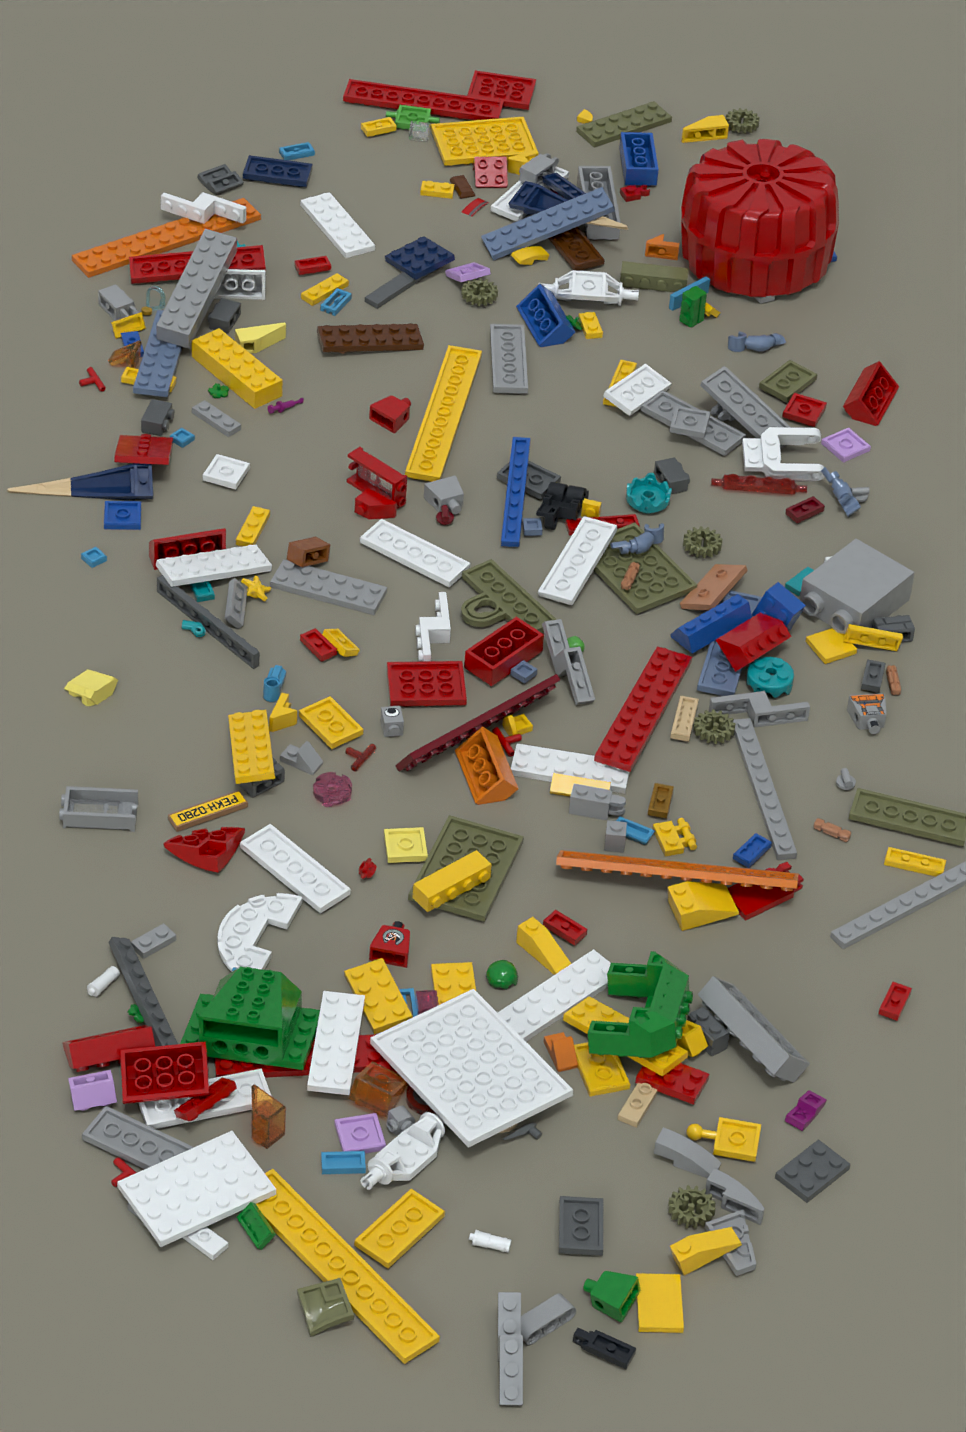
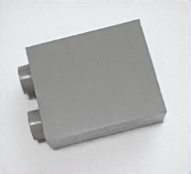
[800,539,915,634]

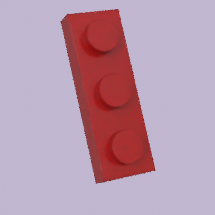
[174,1077,237,1121]

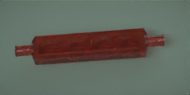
[711,474,807,495]

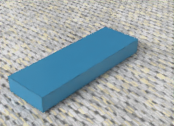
[669,277,710,311]

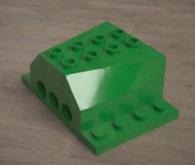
[180,966,320,1070]

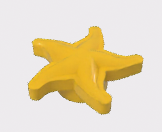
[241,575,271,601]

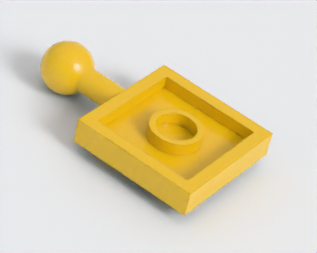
[686,1117,761,1162]

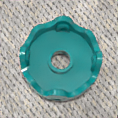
[626,473,672,514]
[747,657,794,698]

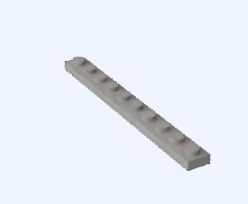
[733,718,797,860]
[830,861,966,949]

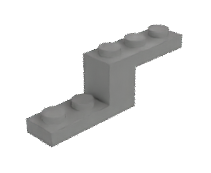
[542,619,595,705]
[708,691,810,727]
[497,1292,523,1406]

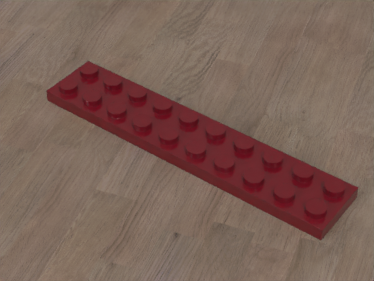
[395,674,560,772]

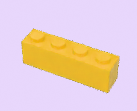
[412,850,492,912]

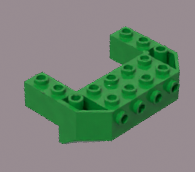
[588,951,693,1058]

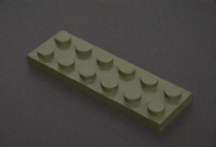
[576,101,672,148]
[849,788,966,847]

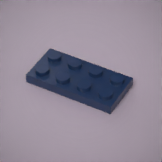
[243,155,313,187]

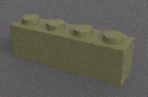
[620,261,689,292]

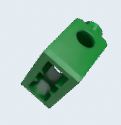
[583,1271,641,1323]

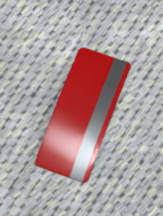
[462,198,489,217]

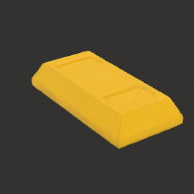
[111,312,146,339]

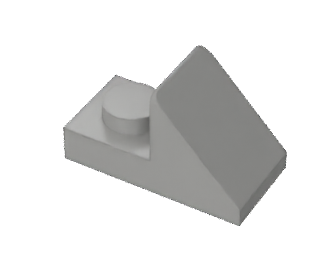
[280,741,323,775]

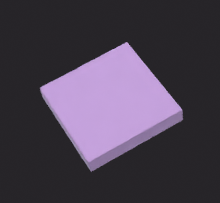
[445,262,491,282]
[821,428,871,462]
[334,1113,386,1153]

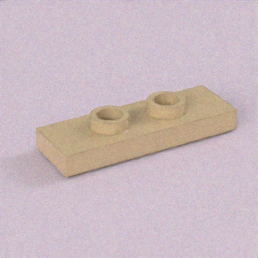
[670,696,699,742]
[617,1083,658,1128]

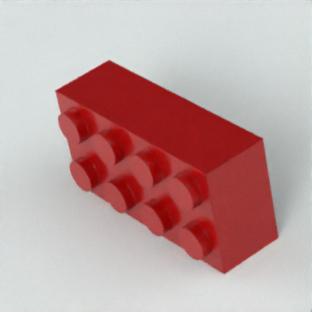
[464,616,544,686]

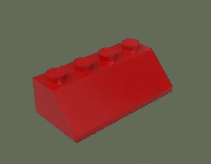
[843,361,899,426]
[149,528,226,570]
[716,613,792,672]
[62,1025,156,1072]

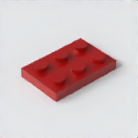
[635,1063,710,1105]

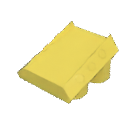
[64,669,118,706]

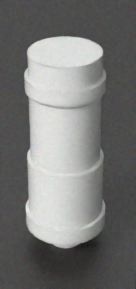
[87,966,120,997]
[469,1230,512,1253]

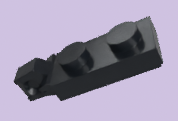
[572,1328,636,1369]

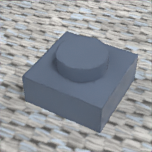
[522,518,542,536]
[510,660,538,684]

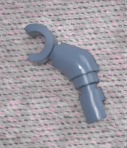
[728,331,786,352]
[821,467,861,517]
[610,523,664,554]

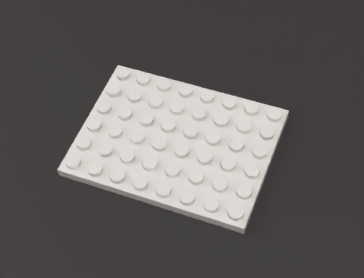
[370,989,573,1148]

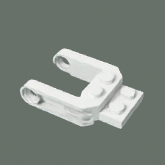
[742,427,825,481]

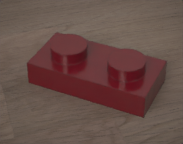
[785,496,825,523]

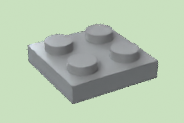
[670,406,710,438]

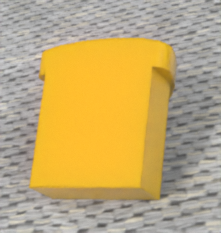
[502,714,533,736]

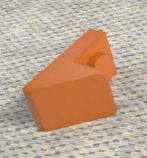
[645,234,680,260]
[544,1032,578,1072]

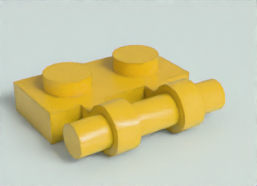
[652,818,697,857]

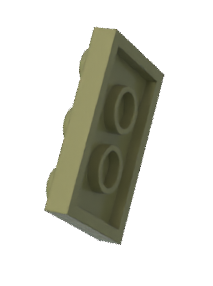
[759,360,817,403]

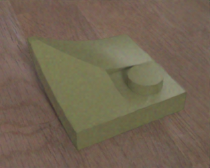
[297,1278,354,1337]

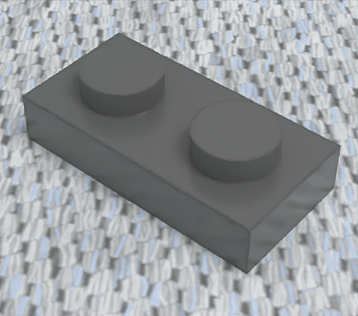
[861,659,886,693]

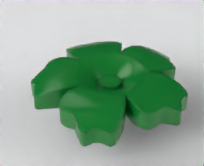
[566,315,583,330]
[208,383,229,398]
[127,1004,144,1024]

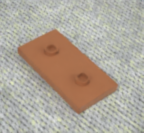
[680,564,748,610]

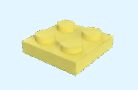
[384,827,428,863]

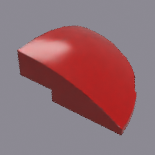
[164,827,245,873]

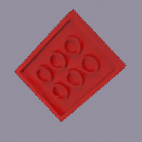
[467,70,536,110]
[114,434,173,465]
[387,661,467,706]

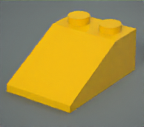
[667,881,739,931]

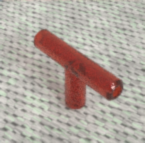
[345,744,376,771]

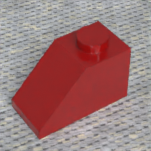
[354,488,397,520]

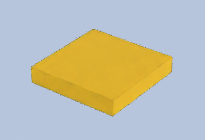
[805,628,857,664]

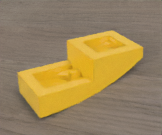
[511,246,550,265]

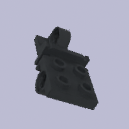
[536,481,589,530]

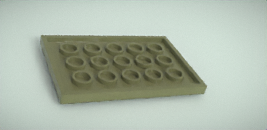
[594,523,697,614]
[408,815,524,922]

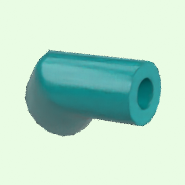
[182,620,206,637]

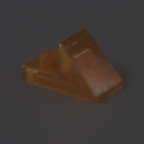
[108,340,142,368]

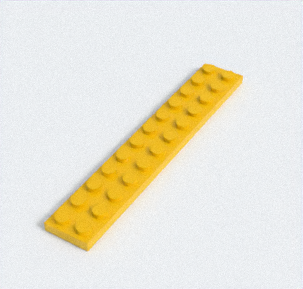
[405,345,482,482]
[256,1169,440,1364]

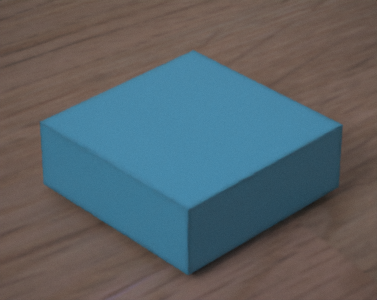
[170,428,195,448]
[81,547,107,568]

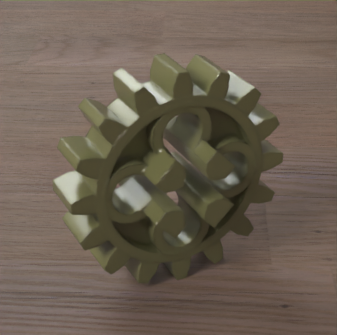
[726,108,760,134]
[461,278,498,306]
[683,526,723,558]
[693,709,736,744]
[668,1185,716,1229]

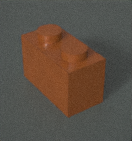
[287,536,331,567]

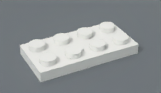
[603,364,672,416]

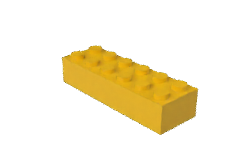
[192,328,283,409]

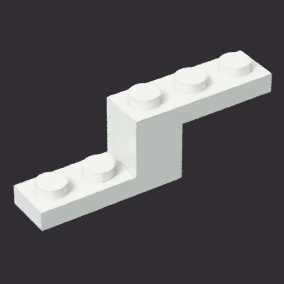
[161,192,246,224]
[415,592,451,661]

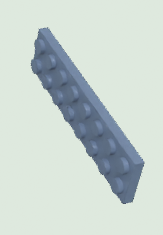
[481,187,615,261]
[133,310,183,397]
[697,590,762,696]

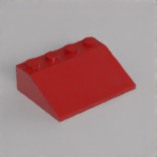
[120,1042,209,1104]

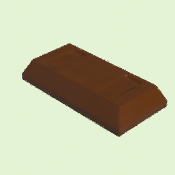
[450,175,475,199]

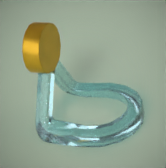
[141,285,166,315]

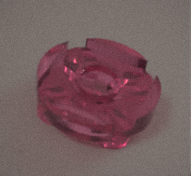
[313,772,352,807]

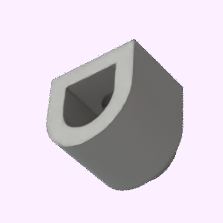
[386,1106,415,1136]

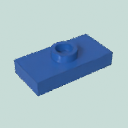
[121,331,144,358]
[733,833,772,868]

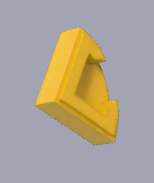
[577,109,593,124]

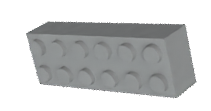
[577,166,621,240]
[698,976,810,1082]

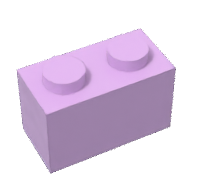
[68,1070,117,1111]

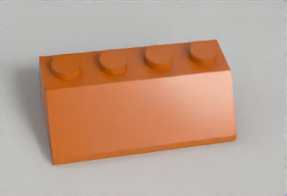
[455,726,519,805]

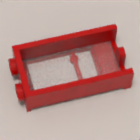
[347,447,407,509]

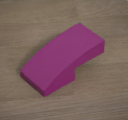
[785,1090,827,1131]

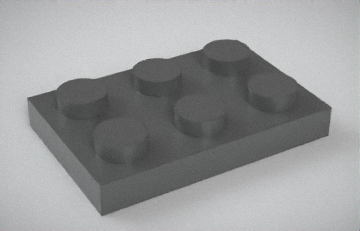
[497,461,561,499]
[775,1139,851,1203]
[559,1196,603,1256]

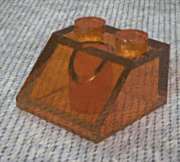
[348,1061,408,1117]
[251,1084,286,1149]

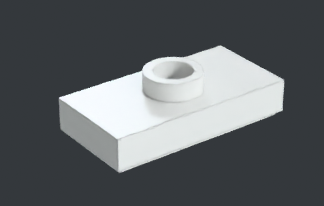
[182,1227,228,1260]

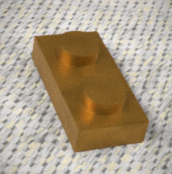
[648,783,674,818]

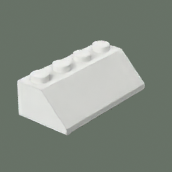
[214,269,265,300]

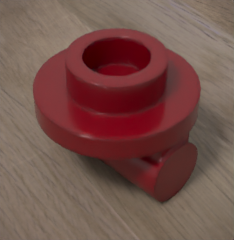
[436,505,454,525]

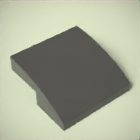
[197,164,244,194]

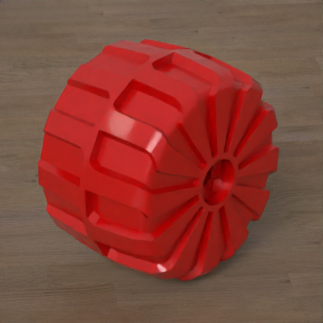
[681,139,839,297]

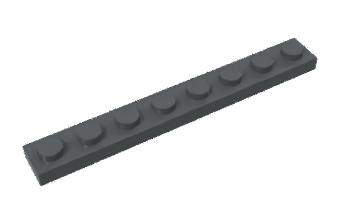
[157,575,260,669]
[108,937,178,1046]

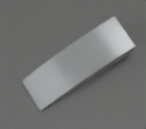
[654,1127,721,1178]
[706,1168,765,1225]

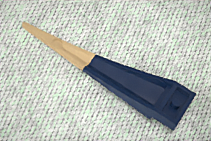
[508,181,628,230]
[7,463,153,501]

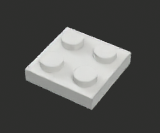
[203,454,250,490]

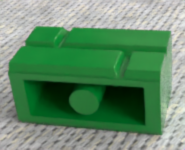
[679,286,707,328]

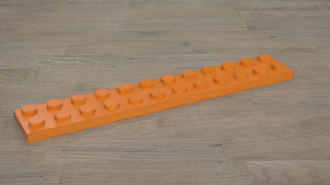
[72,198,261,278]
[556,850,799,891]

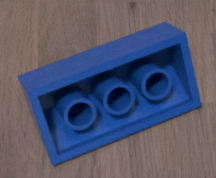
[516,284,575,347]
[670,594,752,653]

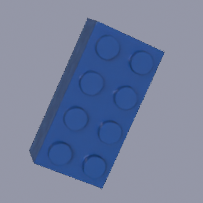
[619,132,659,186]

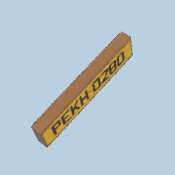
[168,790,248,832]

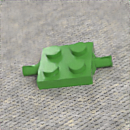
[386,105,440,131]

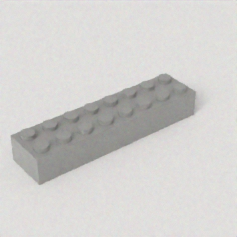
[156,229,237,348]

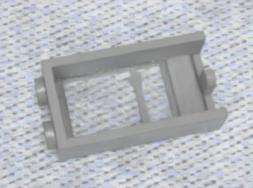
[59,786,138,832]

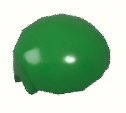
[486,960,519,990]

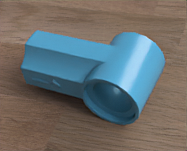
[263,665,286,702]

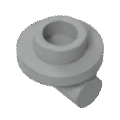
[851,487,869,503]
[836,768,856,790]

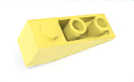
[235,322,286,354]

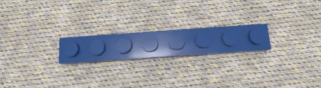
[501,437,531,547]

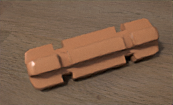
[621,562,640,590]
[886,665,902,695]
[814,818,851,842]

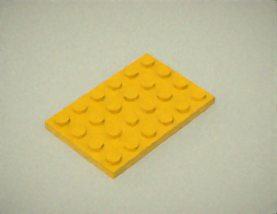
[431,117,538,166]

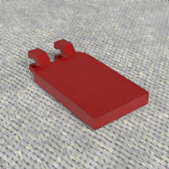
[727,862,804,921]

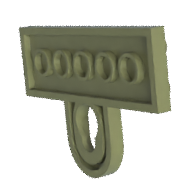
[461,559,557,633]

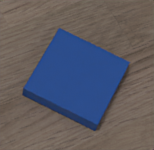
[104,501,141,530]

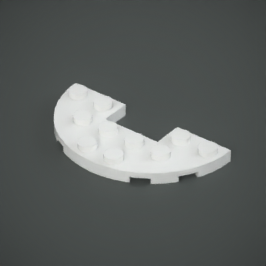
[218,893,303,972]

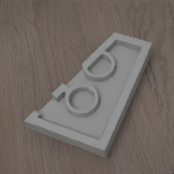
[705,1209,756,1276]

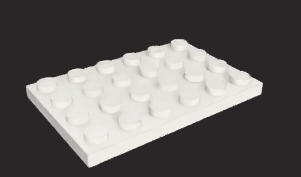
[117,1131,276,1247]

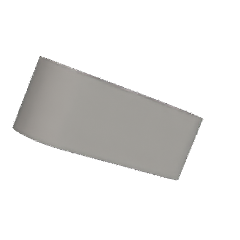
[521,1293,576,1345]

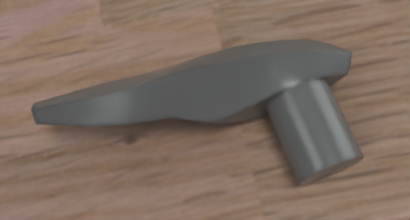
[503,1122,542,1140]

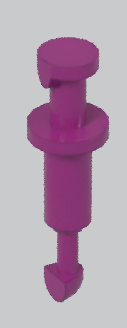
[268,398,304,414]

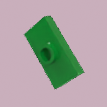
[236,1202,276,1250]

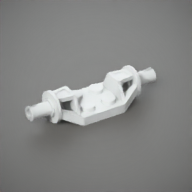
[538,270,639,306]
[360,1112,445,1190]

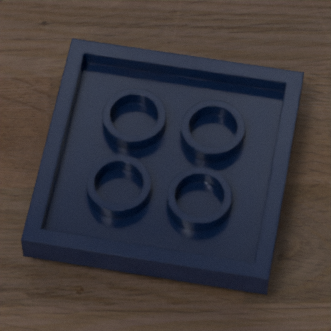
[385,236,455,280]

